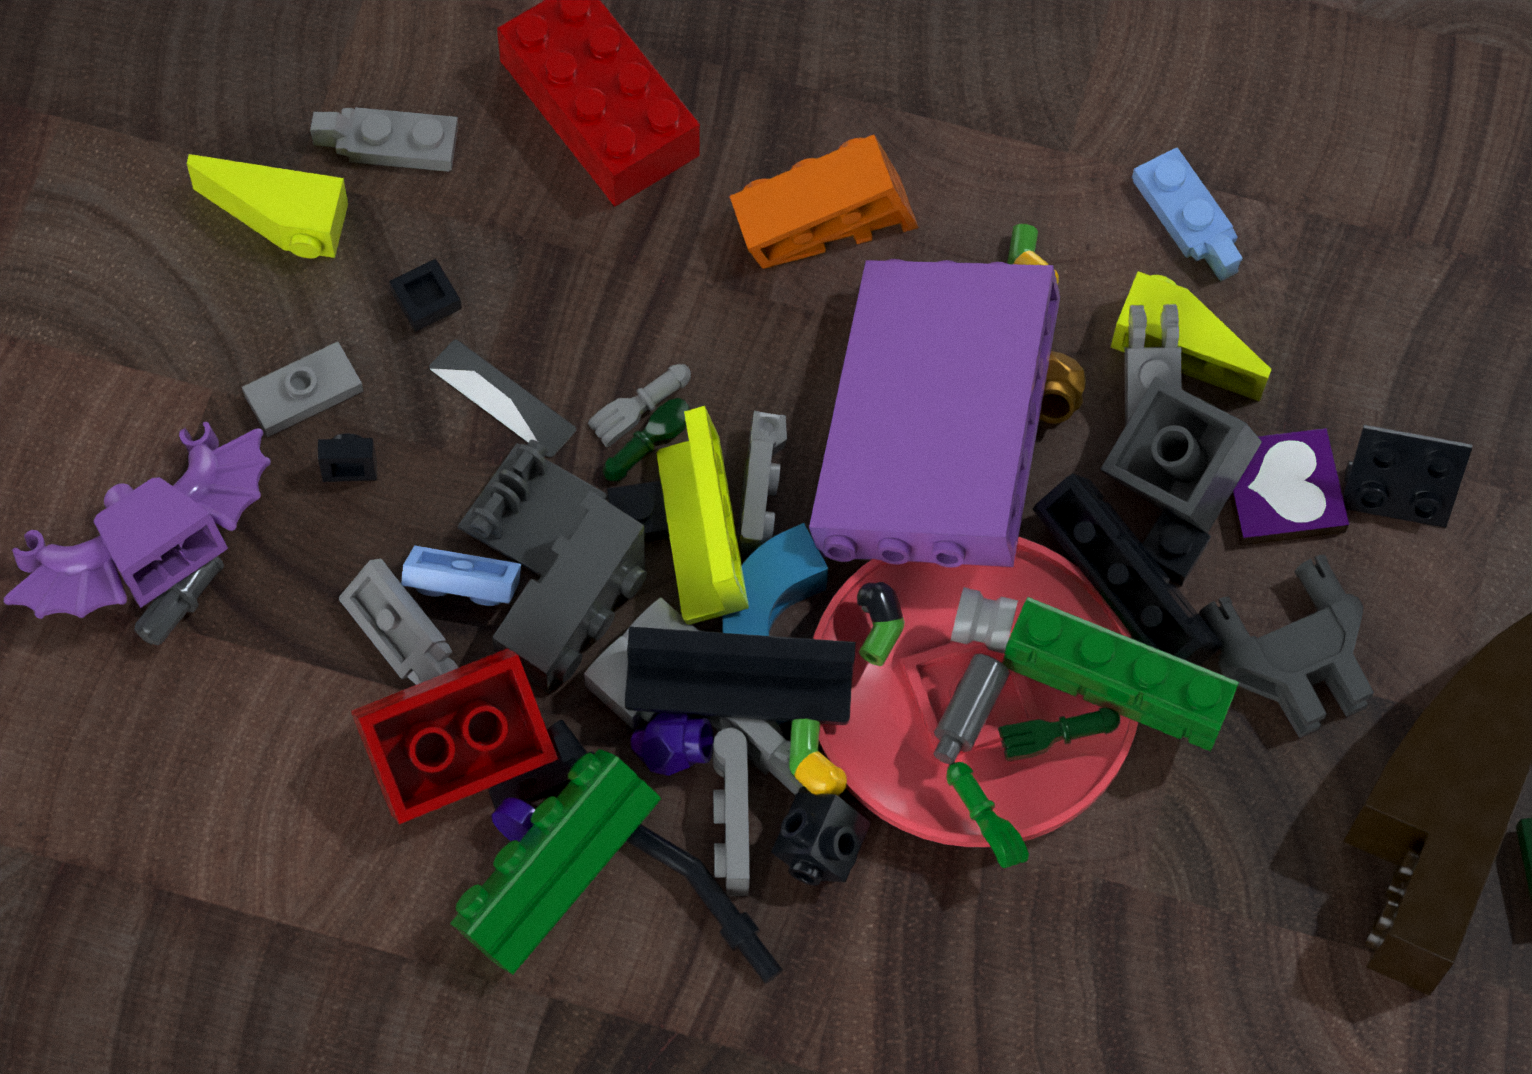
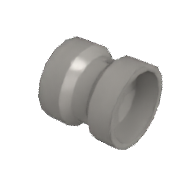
[950,587,1018,654]

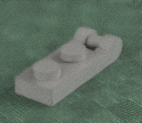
[713,728,750,896]

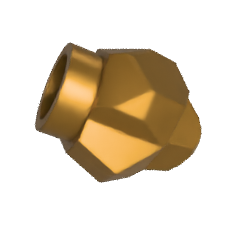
[1039,351,1086,424]

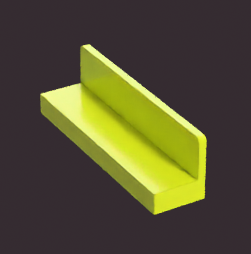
[657,406,749,625]

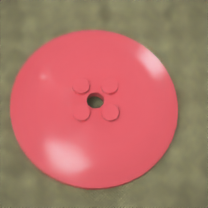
[813,537,1138,847]

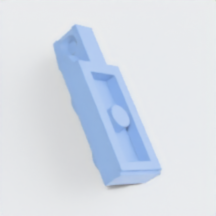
[1132,147,1243,282]

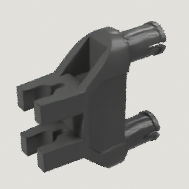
[1199,555,1374,738]

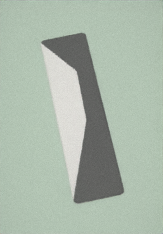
[429,339,576,458]

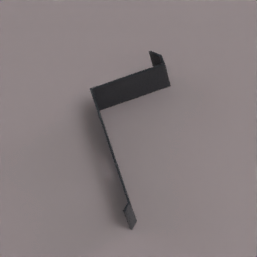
[488,732,579,810]

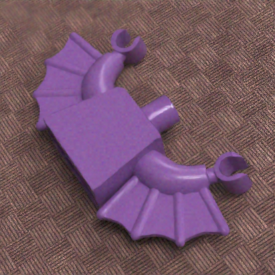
[4,422,271,619]

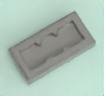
[242,341,363,437]

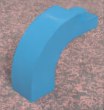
[722,523,828,725]

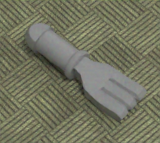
[588,364,691,447]

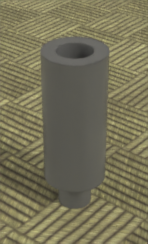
[933,654,1010,764]

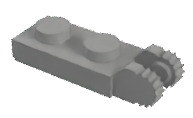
[1125,304,1181,427]

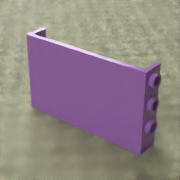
[809,259,1060,568]

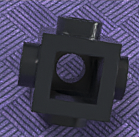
[771,793,871,886]

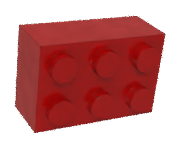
[351,648,558,824]

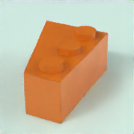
[729,134,919,269]

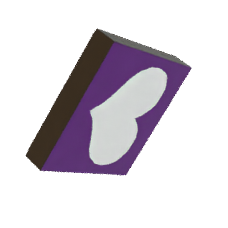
[1230,428,1349,545]

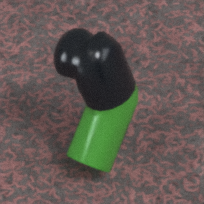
[857,582,905,666]

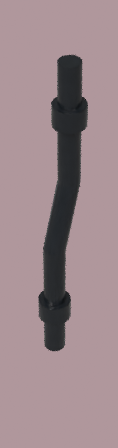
[547,720,783,984]

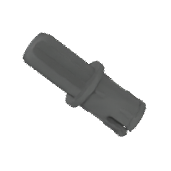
[134,556,224,645]

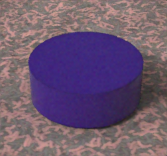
[491,798,535,842]

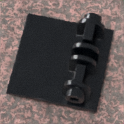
[1343,425,1472,528]

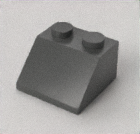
[1100,377,1262,533]

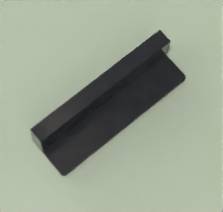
[625,626,856,725]

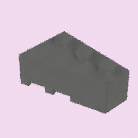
[492,490,647,693]

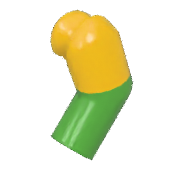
[1007,224,1059,285]
[789,719,847,796]

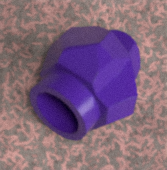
[630,713,714,776]

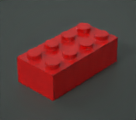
[497,0,700,207]

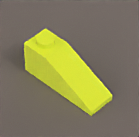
[187,154,348,259]
[1110,271,1271,402]

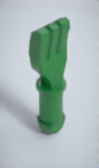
[946,762,1029,868]

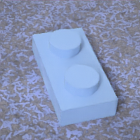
[401,545,521,606]

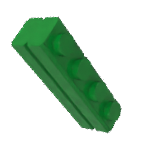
[1002,597,1239,752]
[450,749,661,975]

